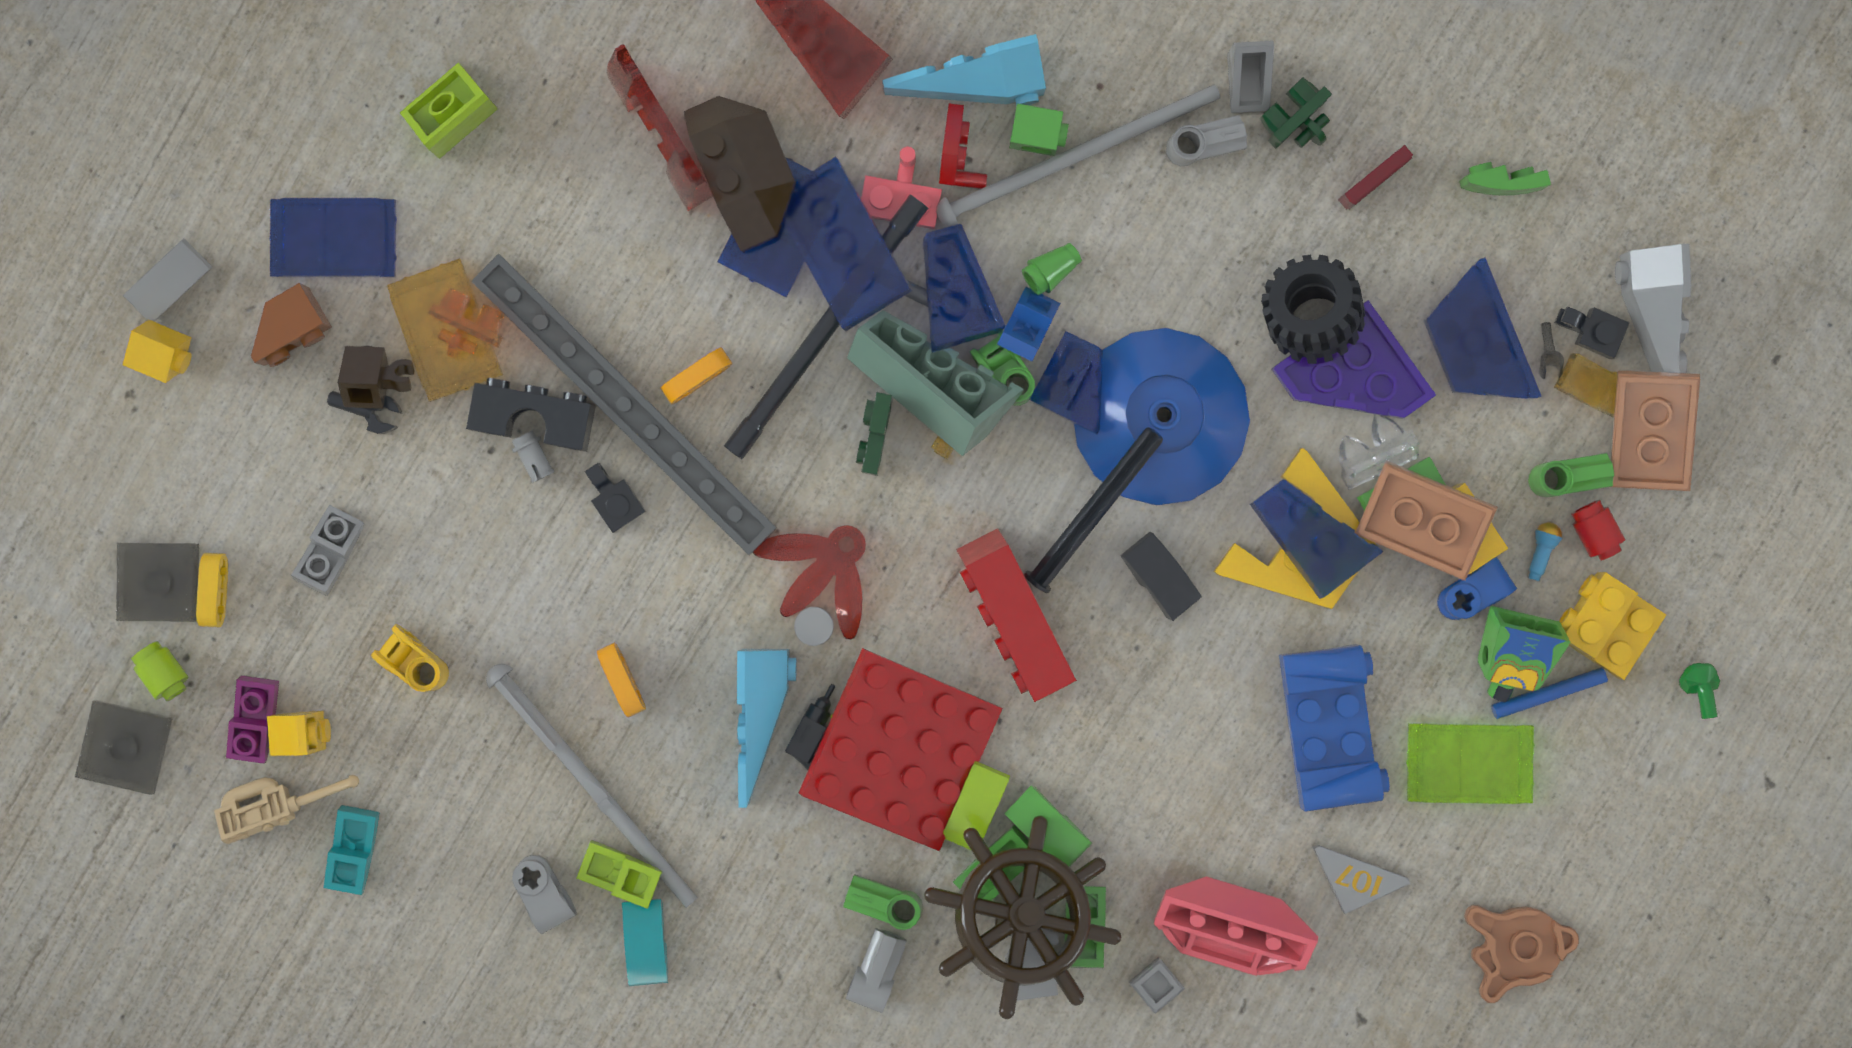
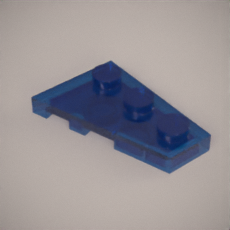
[923,224,1006,353]

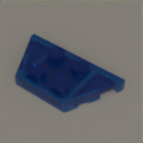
[1424,257,1541,400]

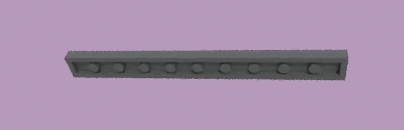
[471,253,777,555]

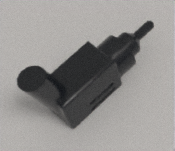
[785,684,835,770]

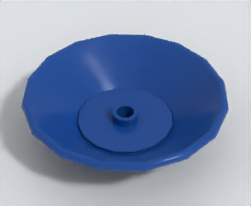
[1072,328,1250,506]

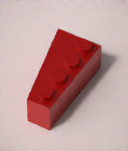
[956,528,1077,702]

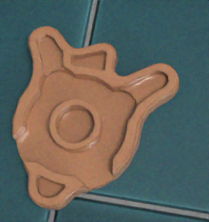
[1464,905,1579,1003]

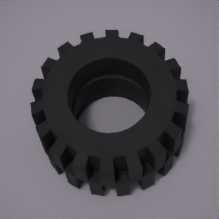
[1261,254,1366,364]

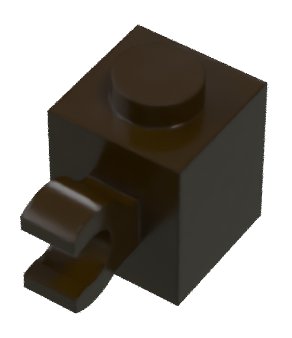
[337,346,415,409]

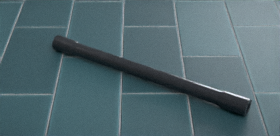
[724,194,929,459]

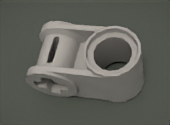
[512,855,577,934]

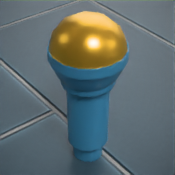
[1528,522,1562,581]

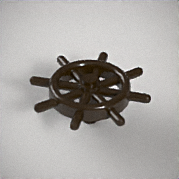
[924,816,1122,1019]

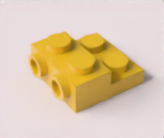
[1559,572,1666,680]

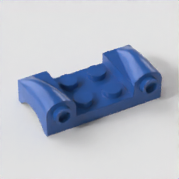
[1279,644,1390,812]

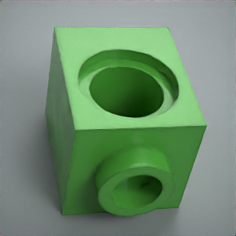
[1009,103,1069,156]

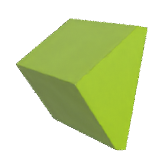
[399,62,498,159]

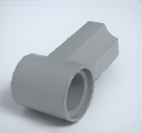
[1166,115,1247,166]
[846,928,907,1013]

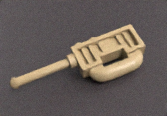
[214,775,359,844]

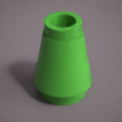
[1022,243,1082,295]

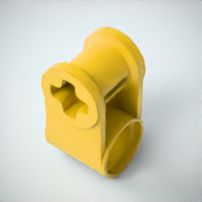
[371,624,449,692]

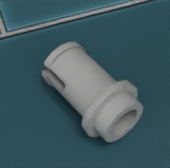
[512,431,555,483]

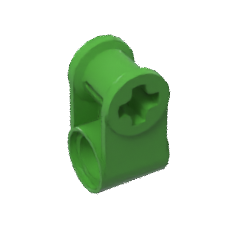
[969,329,1035,406]

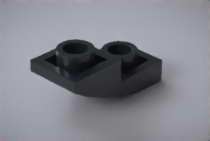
[1120,532,1202,621]

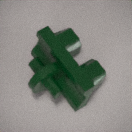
[1260,77,1332,149]

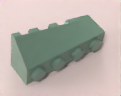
[847,310,1024,456]

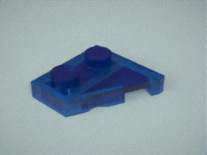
[1030,331,1103,434]

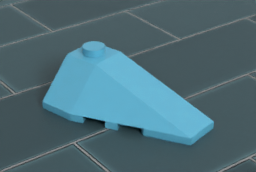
[882,34,1046,106]
[737,649,797,808]

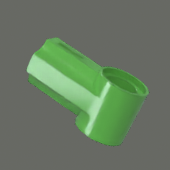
[1528,453,1615,497]
[843,874,923,930]

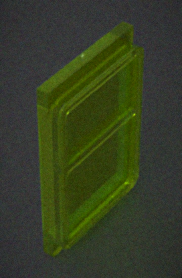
[1406,723,1535,804]

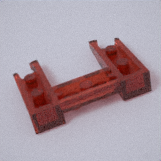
[606,44,713,211]

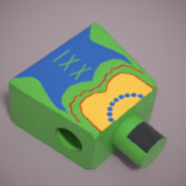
[1478,606,1570,702]

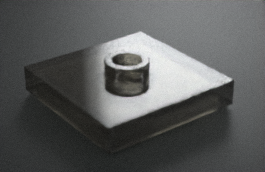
[116,543,199,622]
[75,700,173,795]

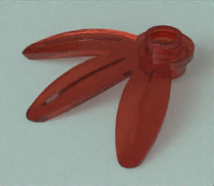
[753,525,866,640]

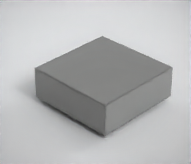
[1129,957,1185,1014]

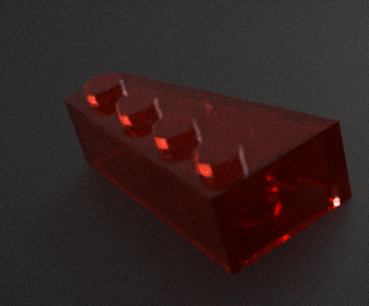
[755,0,893,119]

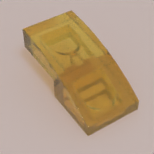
[1554,353,1617,418]

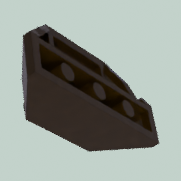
[684,96,796,253]

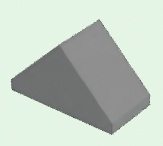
[1227,41,1274,113]

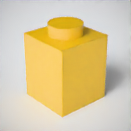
[122,320,192,383]

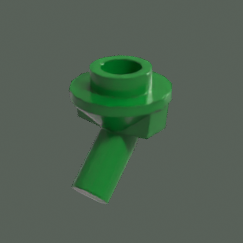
[1679,663,1720,719]

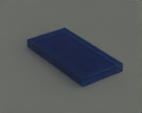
[783,157,913,331]

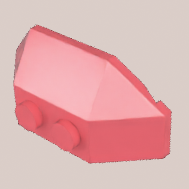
[1154,876,1318,976]

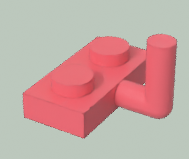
[858,146,942,229]

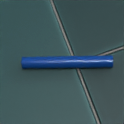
[1491,667,1608,719]

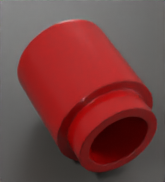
[1571,500,1626,561]

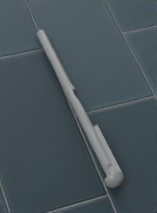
[936,84,1220,226]
[486,664,698,908]

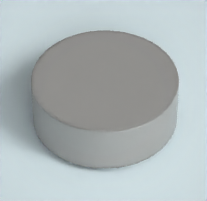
[794,607,834,646]

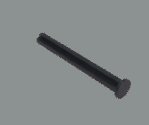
[1024,427,1163,593]

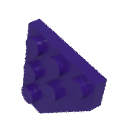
[1271,300,1436,419]

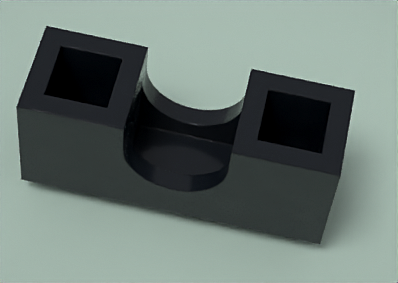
[466,377,596,452]

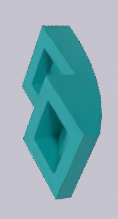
[323,805,380,895]
[622,899,668,987]

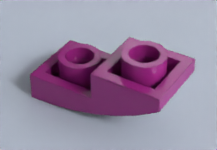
[226,675,279,764]

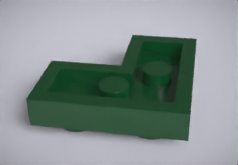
[856,392,893,476]

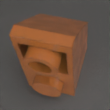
[251,283,332,367]

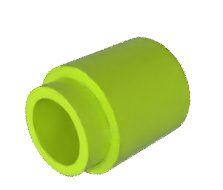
[131,641,189,701]

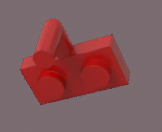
[939,103,987,189]

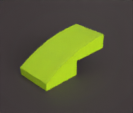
[943,761,1010,850]
[576,840,662,909]

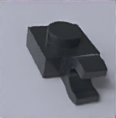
[1554,307,1630,359]
[584,463,646,533]

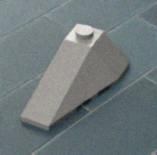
[1615,244,1691,373]

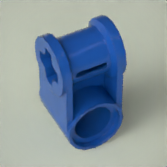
[1437,557,1517,620]

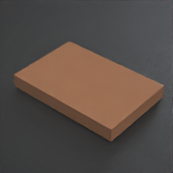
[1611,371,1700,491]
[1355,461,1498,580]

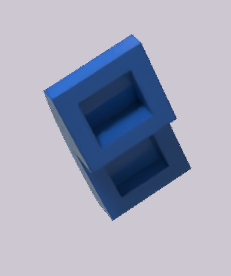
[997,286,1061,361]

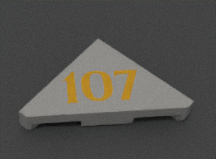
[1313,845,1411,914]

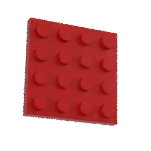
[798,648,1003,851]

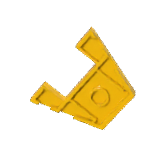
[1213,448,1377,609]

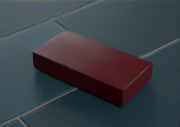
[1338,145,1413,210]

